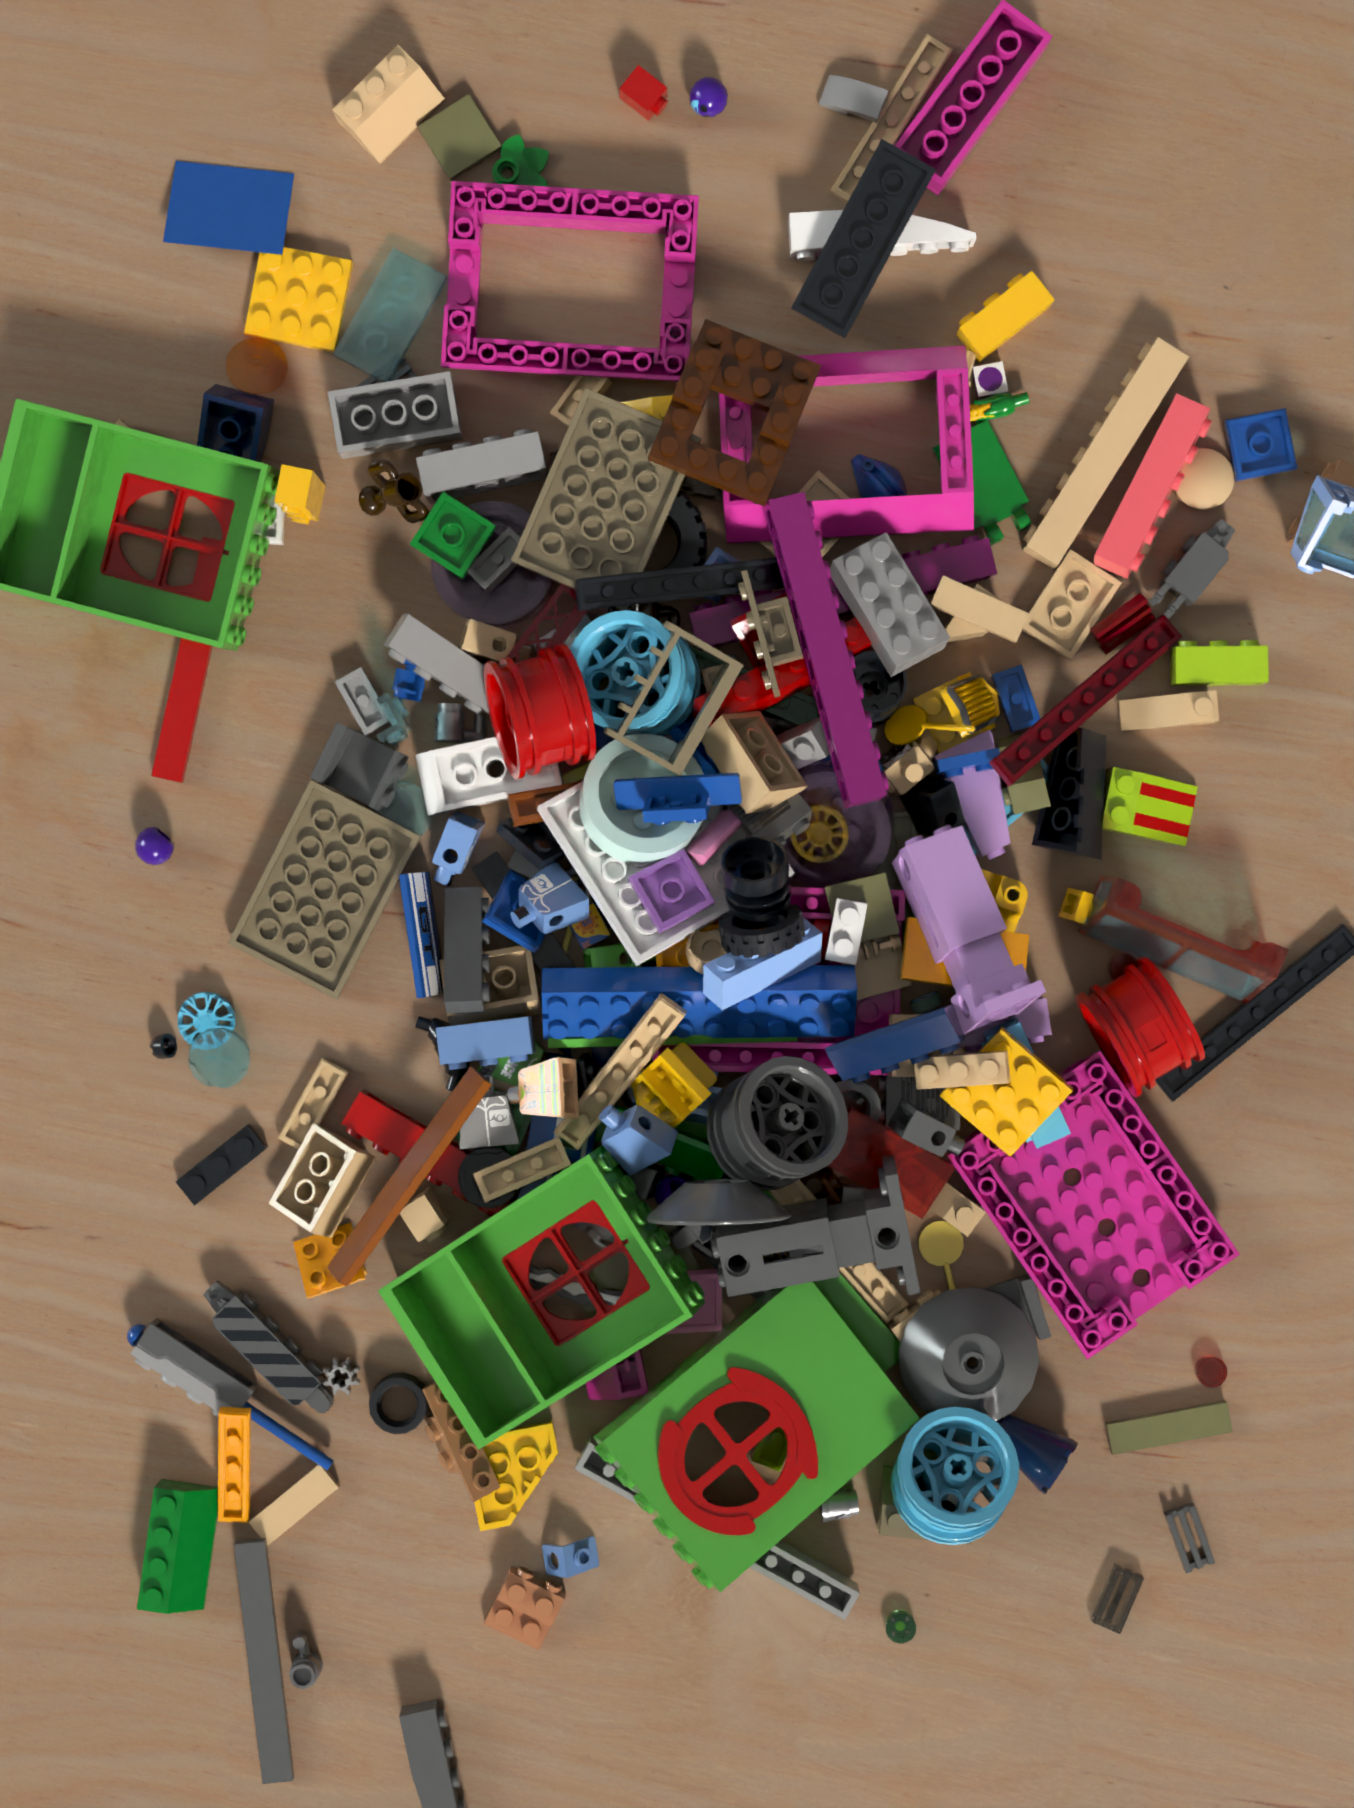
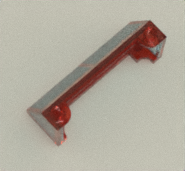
[1077,876,1289,1003]

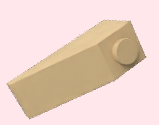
[1118,690,1219,731]
[897,1154,986,1237]

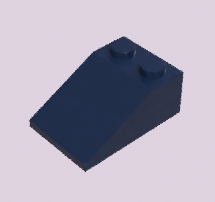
[197,384,275,462]

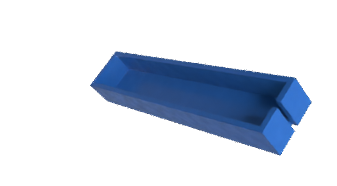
[541,965,857,1040]

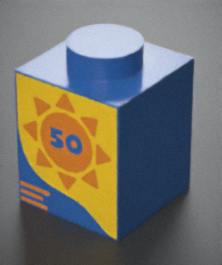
[569,902,611,949]

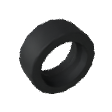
[369,1372,429,1434]

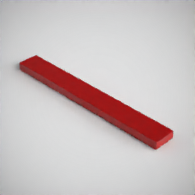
[151,537,221,783]

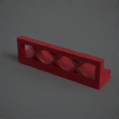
[505,584,589,662]

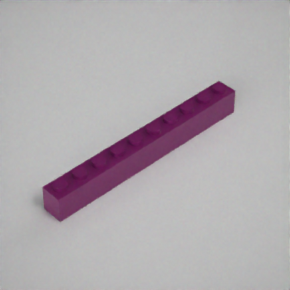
[763,492,889,809]
[689,535,998,651]

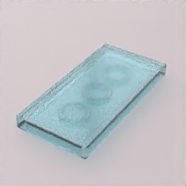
[333,248,448,382]

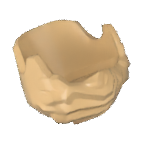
[686,928,727,975]

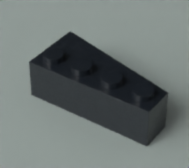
[1032,727,1106,860]

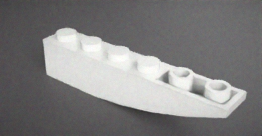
[788,210,976,261]

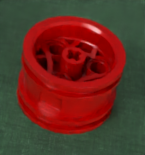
[484,644,596,780]
[1075,956,1205,1098]

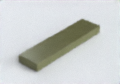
[1105,1400,1233,1455]

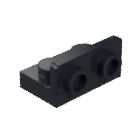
[496,818,565,870]

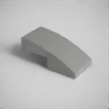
[819,75,888,123]

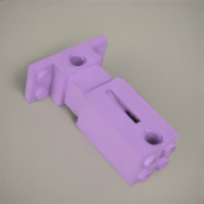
[892,825,1046,1037]

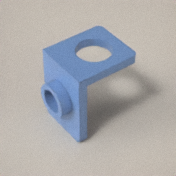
[542,1536,599,1578]

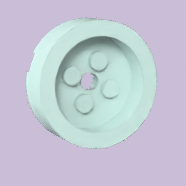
[579,734,704,864]

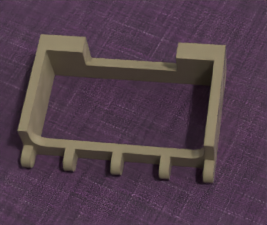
[603,620,744,776]

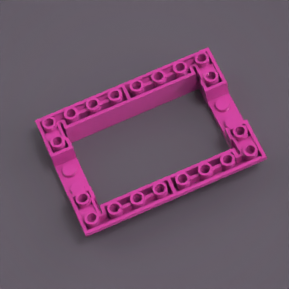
[441,181,699,382]
[719,345,974,544]

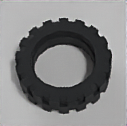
[718,903,805,958]

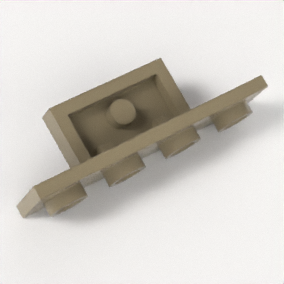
[738,570,803,698]

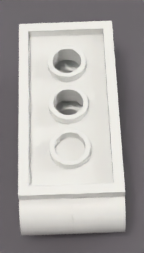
[415,737,563,816]

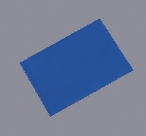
[163,161,294,255]

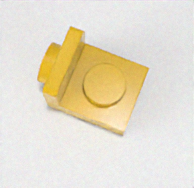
[1058,888,1096,925]

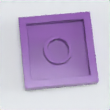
[628,849,715,934]

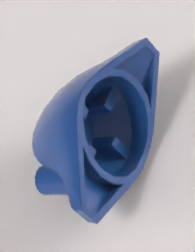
[851,454,907,498]

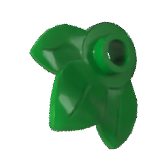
[492,134,549,187]

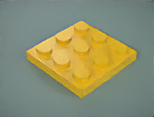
[244,247,353,353]
[940,1027,1073,1157]

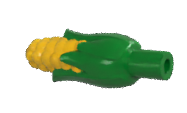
[970,392,1030,424]

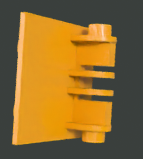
[293,1222,367,1299]

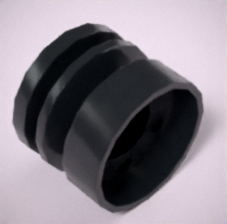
[853,650,907,726]
[721,837,792,921]

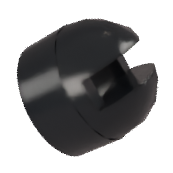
[150,1033,177,1059]

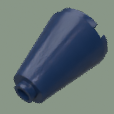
[996,1414,1078,1494]

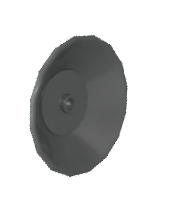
[646,1179,791,1226]
[898,1287,1039,1421]

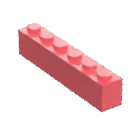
[1094,393,1212,579]

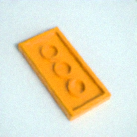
[900,917,1029,987]

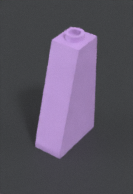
[932,730,1010,860]

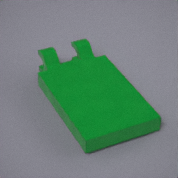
[932,420,1032,546]

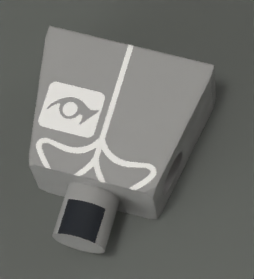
[459,1075,520,1149]

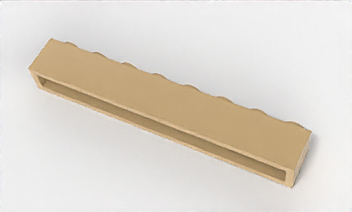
[1022,337,1189,569]

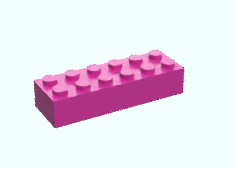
[895,0,1052,196]

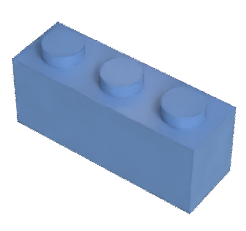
[436,1016,536,1070]

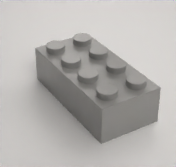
[328,371,463,459]
[416,429,548,504]
[830,532,950,677]

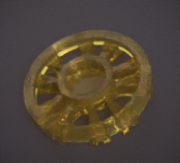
[791,804,849,863]

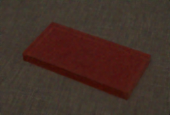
[828,1107,956,1219]

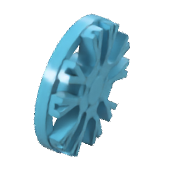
[177,992,236,1049]

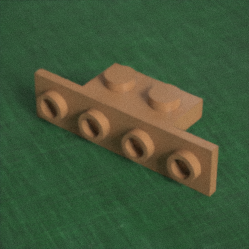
[422,1382,500,1502]

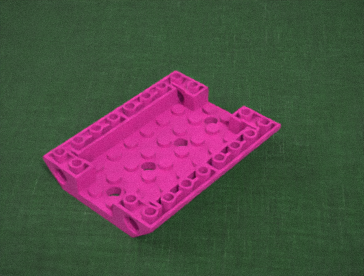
[947,1051,1240,1360]

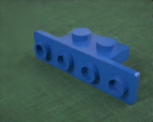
[613,773,742,825]

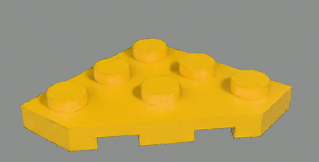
[474,1420,559,1531]

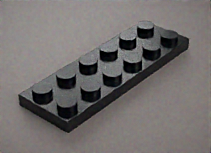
[791,139,936,339]

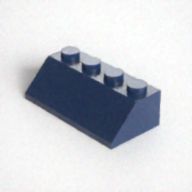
[825,1004,965,1084]

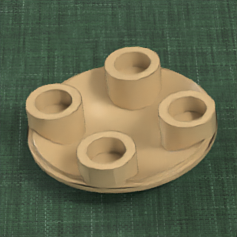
[1175,448,1234,510]

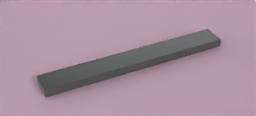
[234,1538,294,1784]

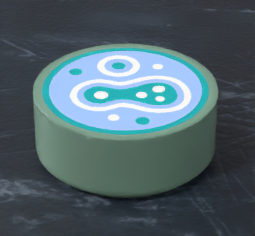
[910,991,942,1014]

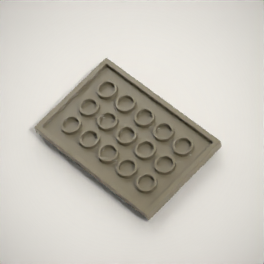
[511,388,701,611]
[228,779,422,1000]

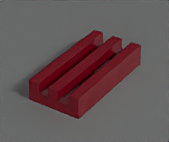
[1090,593,1155,655]

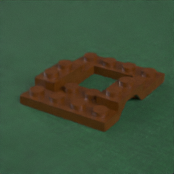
[648,319,821,507]

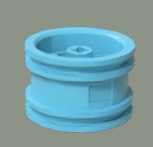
[570,610,701,737]
[891,1407,1019,1545]

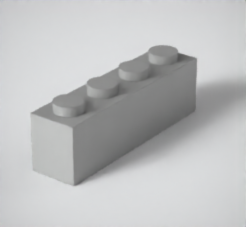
[383,614,489,715]

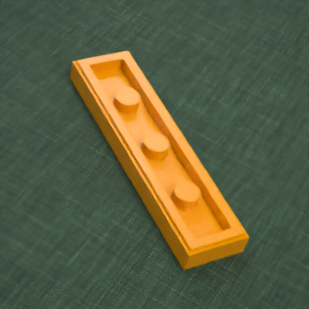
[218,1407,251,1523]

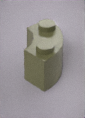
[997,732,1051,815]

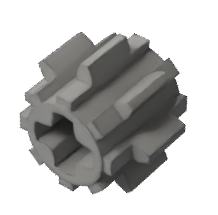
[323,1357,361,1395]

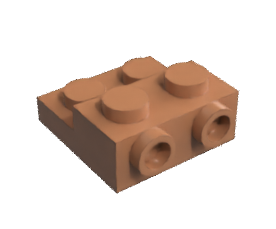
[484,1566,566,1650]

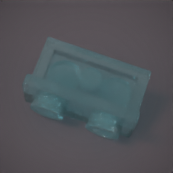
[376,693,412,746]

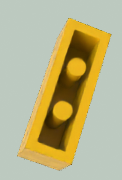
[956,271,1055,363]
[274,464,326,525]

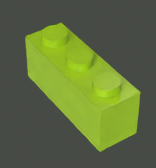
[1170,640,1269,686]

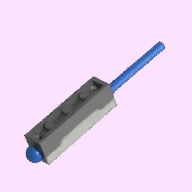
[127,1318,334,1470]

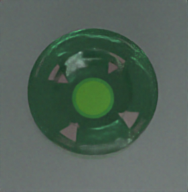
[885,1610,916,1644]

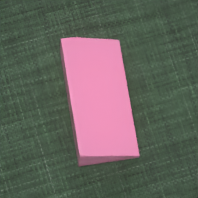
[685,810,742,867]

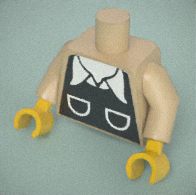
[879,729,938,796]

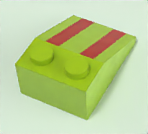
[1103,767,1198,847]

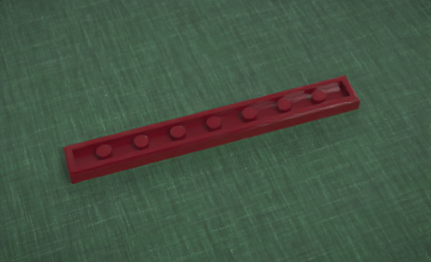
[989,614,1183,786]

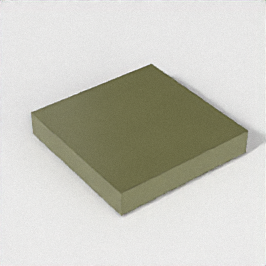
[417,94,502,181]
[824,872,900,942]

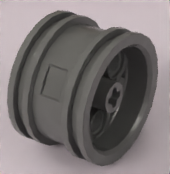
[707,1056,848,1192]

